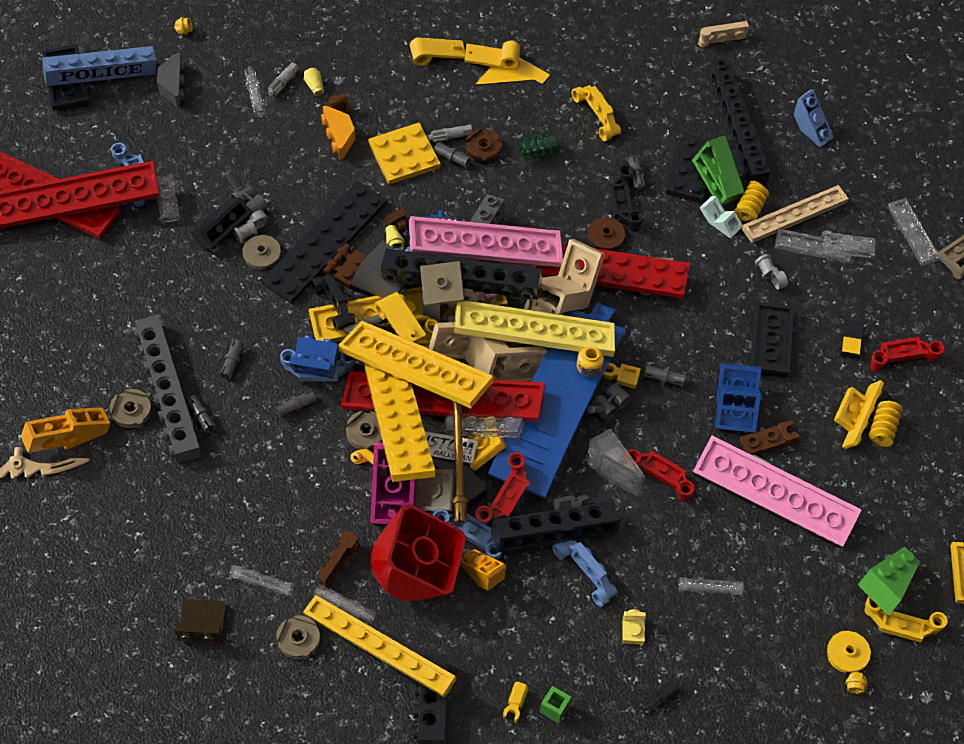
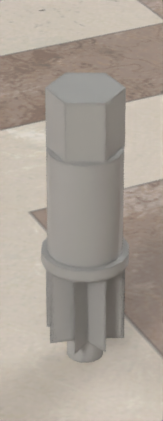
[268,62,299,96]
[428,125,472,143]

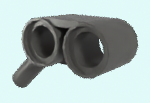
[225,170,268,217]
[587,383,631,421]

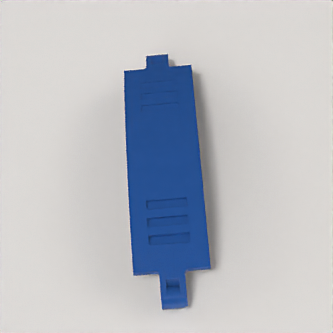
[488,302,626,517]

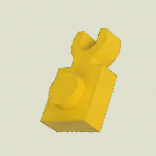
[604,363,641,389]

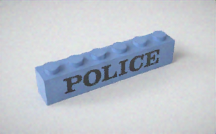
[43,46,156,86]

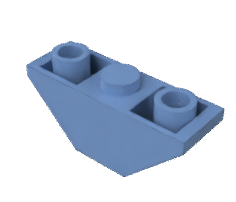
[794,89,834,147]

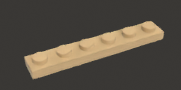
[742,185,849,243]

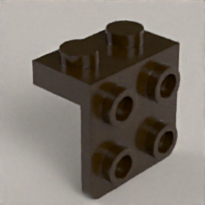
[175,599,226,643]

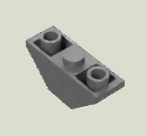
[157,53,185,107]

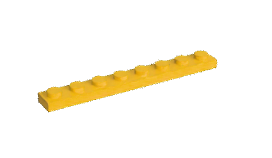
[303,595,457,697]

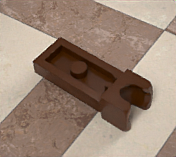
[739,420,799,455]
[317,530,360,589]

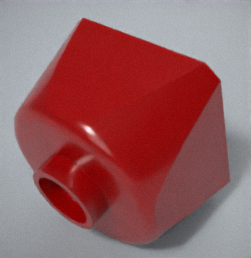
[371,504,466,601]

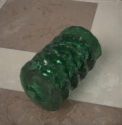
[518,131,559,161]

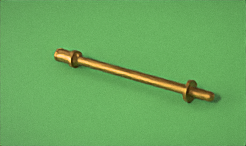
[452,401,469,524]

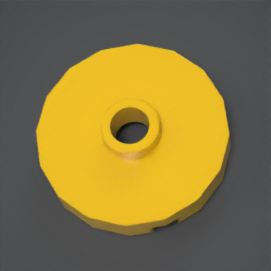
[827,631,871,673]

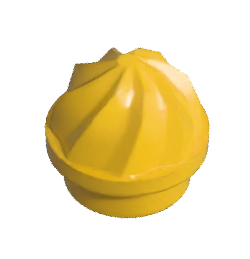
[174,17,193,35]
[845,672,868,694]

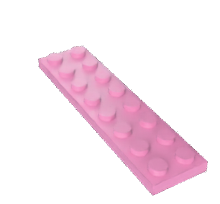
[409,216,563,267]
[693,436,861,547]

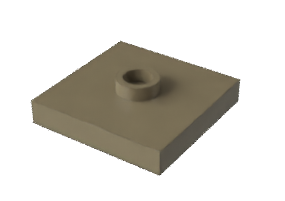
[420,261,464,306]
[413,469,456,512]

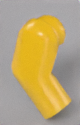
[351,449,374,464]

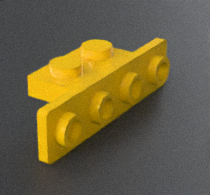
[834,380,884,449]

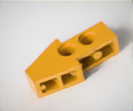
[21,407,110,453]

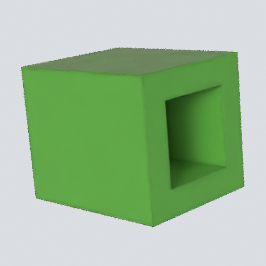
[540,686,571,724]

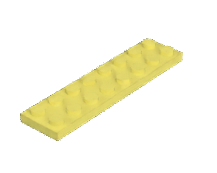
[454,300,615,357]

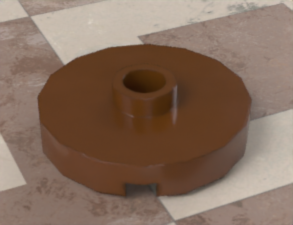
[465,129,502,162]
[587,217,625,251]

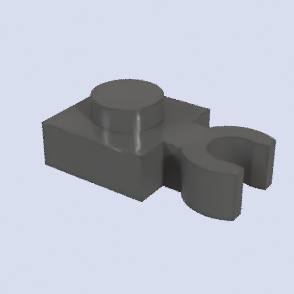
[552,495,589,510]

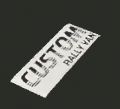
[425,431,478,464]

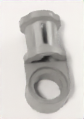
[232,210,269,243]
[755,254,788,290]

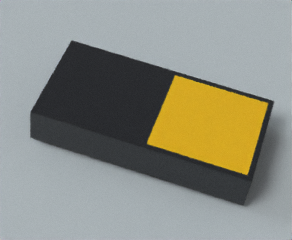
[840,319,864,359]

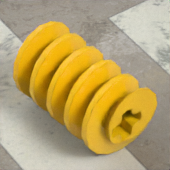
[734,181,769,222]
[869,401,903,447]

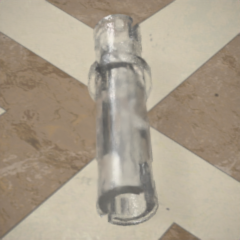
[244,67,266,118]
[229,564,294,596]
[678,577,744,595]
[314,584,376,624]

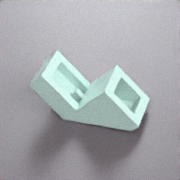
[700,196,743,238]

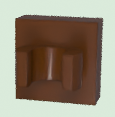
[328,93,351,113]
[385,207,407,232]

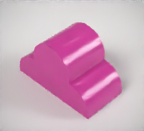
[370,442,415,524]

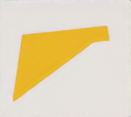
[476,58,550,84]

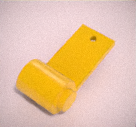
[410,37,466,66]
[464,41,520,69]
[375,292,426,342]

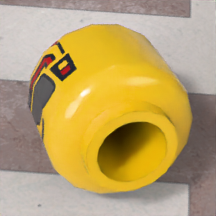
[576,346,604,377]

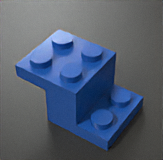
[289,335,341,379]
[715,363,761,433]

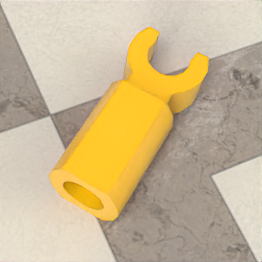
[503,682,529,723]

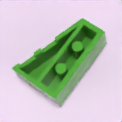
[692,136,744,206]
[858,547,920,616]

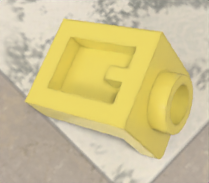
[622,609,646,645]

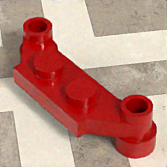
[870,337,945,372]
[624,449,694,502]
[476,452,530,524]

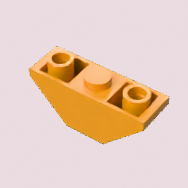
[321,106,355,160]
[460,549,506,591]

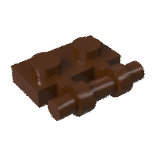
[323,243,367,289]

